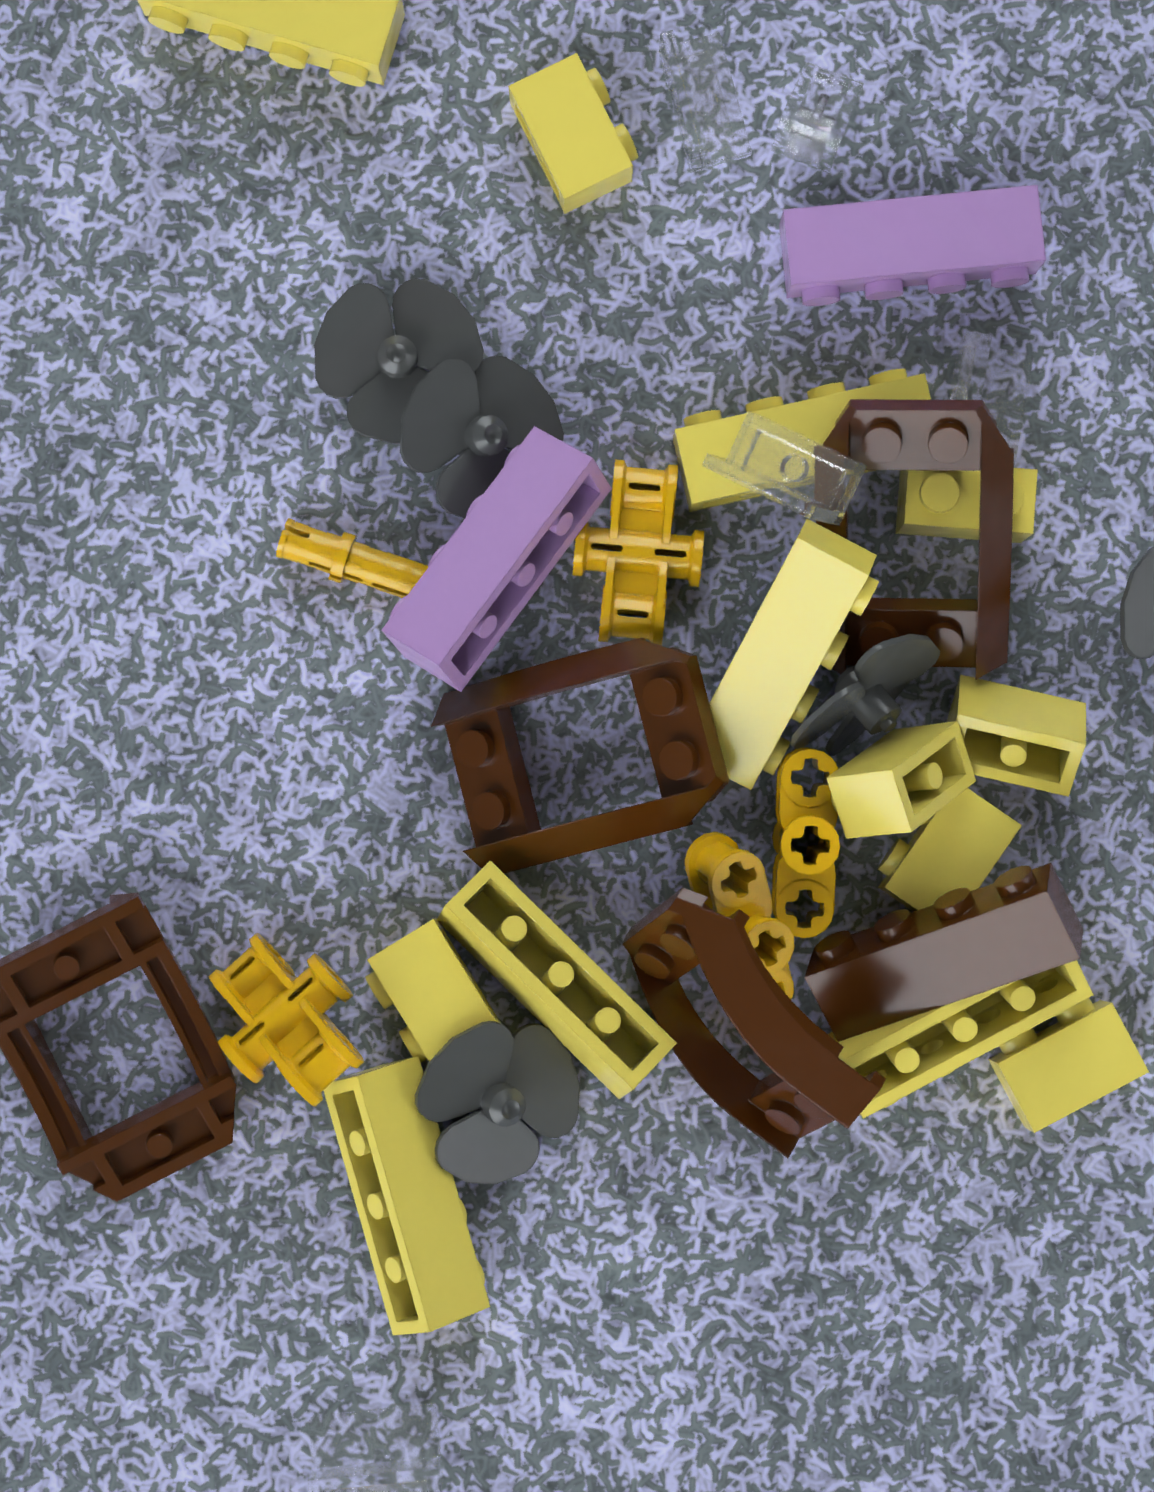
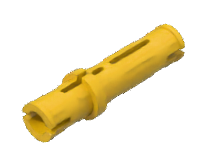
[276,518,428,598]

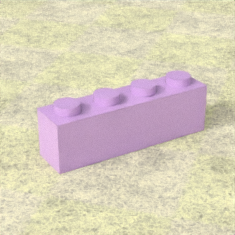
[779,185,1046,306]
[381,426,612,692]

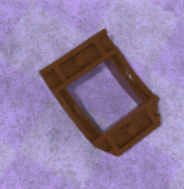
[816,399,1014,680]
[431,638,729,874]
[622,887,886,1159]
[0,893,237,1202]

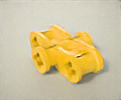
[572,459,704,646]
[771,747,840,938]
[684,831,795,1000]
[208,933,364,1107]

